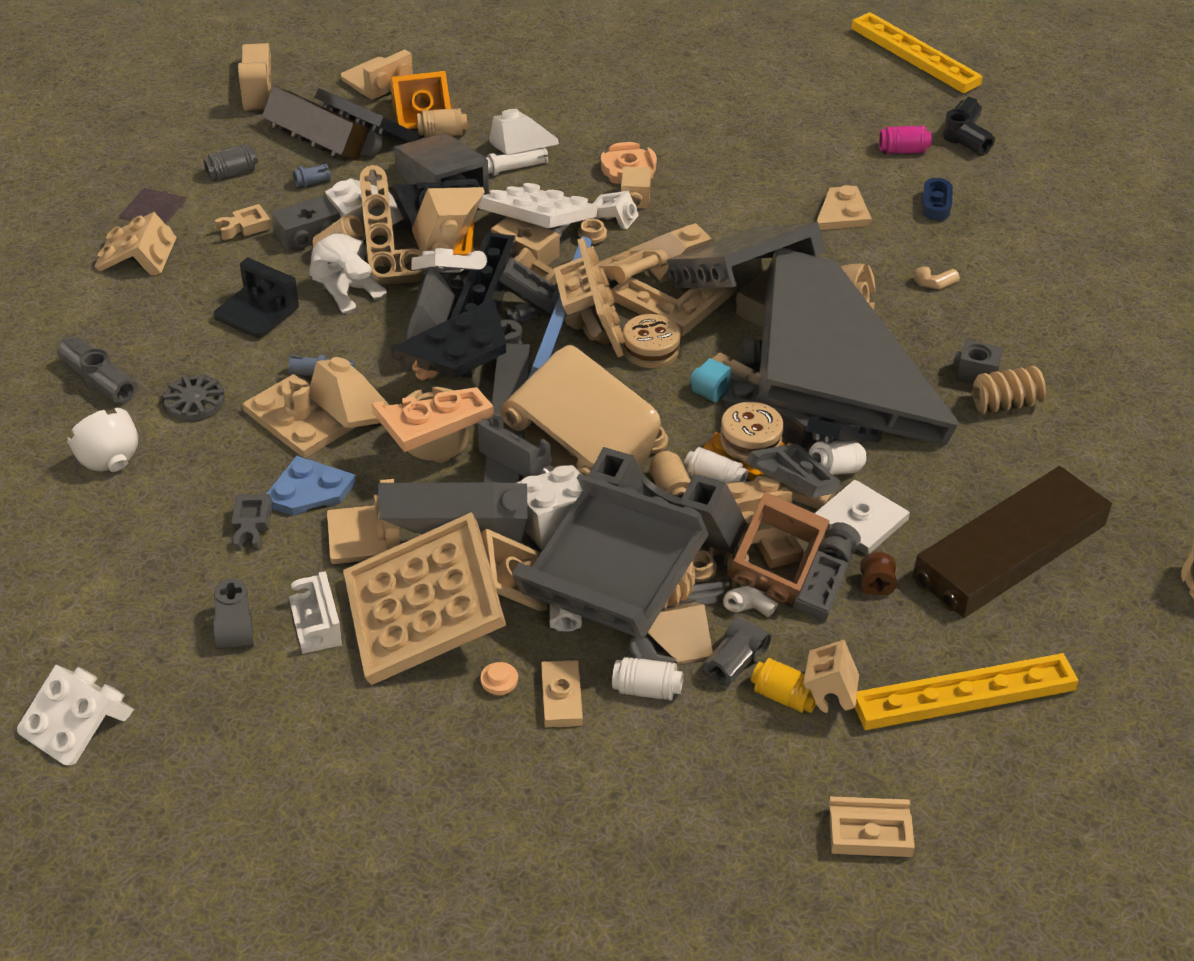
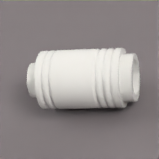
[809,440,866,475]
[684,447,748,483]
[612,657,683,701]

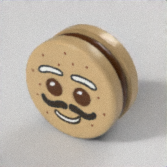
[622,314,681,368]

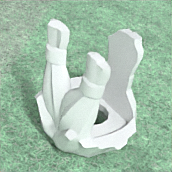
[309,233,387,314]

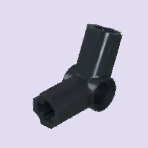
[943,97,995,156]

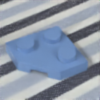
[266,456,356,516]

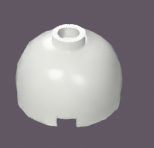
[67,408,138,472]

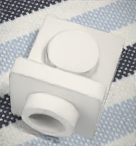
[591,191,638,230]

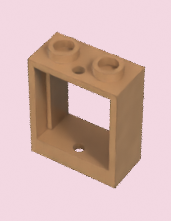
[727,491,830,604]

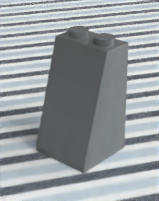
[394,133,489,195]

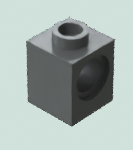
[952,340,1003,384]

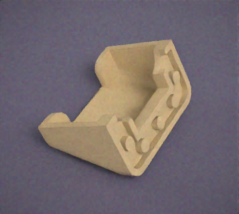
[500,345,661,476]

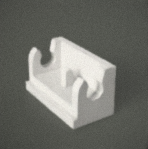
[289,571,342,654]

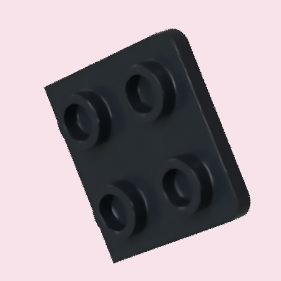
[214,257,299,338]

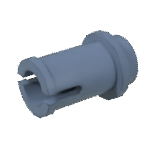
[292,164,331,189]

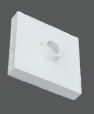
[814,480,910,555]

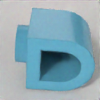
[690,358,731,403]

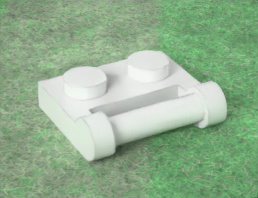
[411,248,487,273]

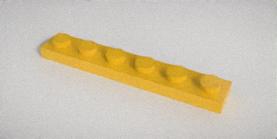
[851,12,983,94]
[855,653,1079,730]

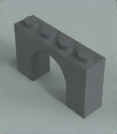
[588,447,747,554]

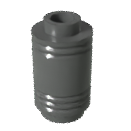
[203,143,258,181]

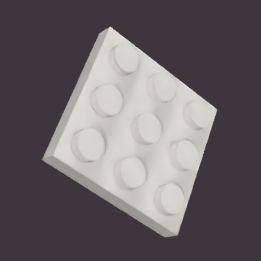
[478,183,598,228]

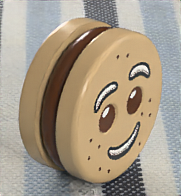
[720,402,783,462]

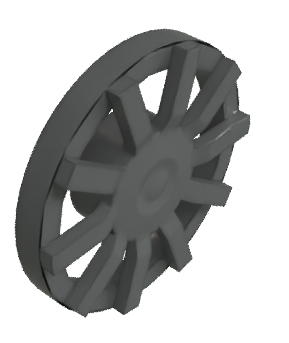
[163,374,225,421]

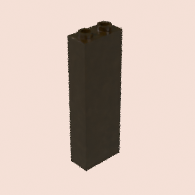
[913,466,1112,618]

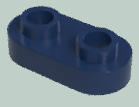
[922,178,953,220]

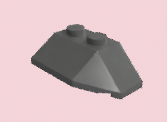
[400,267,455,372]

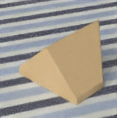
[648,602,713,665]

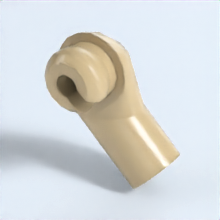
[914,266,960,290]

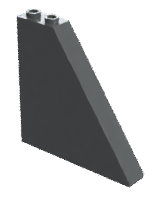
[758,248,958,445]

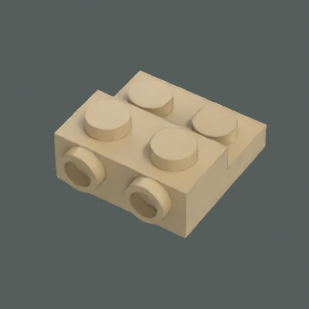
[726,475,792,547]

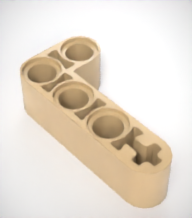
[238,43,271,111]
[360,165,425,285]

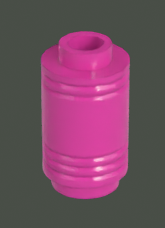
[879,126,932,154]

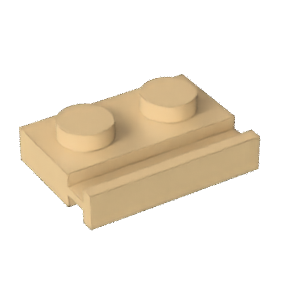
[829,796,915,857]

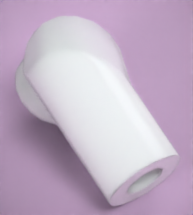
[723,586,778,618]

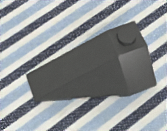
[378,482,528,543]

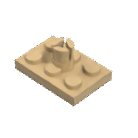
[242,374,356,458]

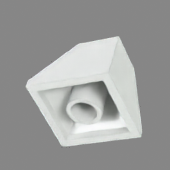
[489,109,559,155]

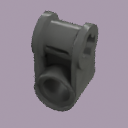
[213,579,254,649]

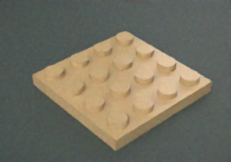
[343,512,506,685]

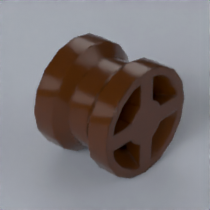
[860,552,897,595]

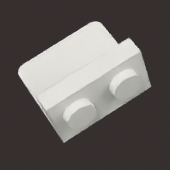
[17,665,134,766]

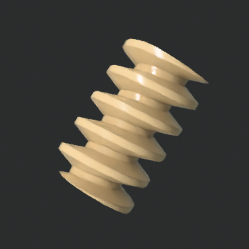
[972,366,1046,414]

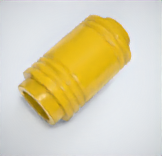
[751,658,816,714]

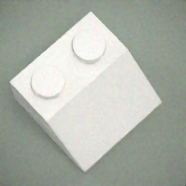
[325,178,403,241]

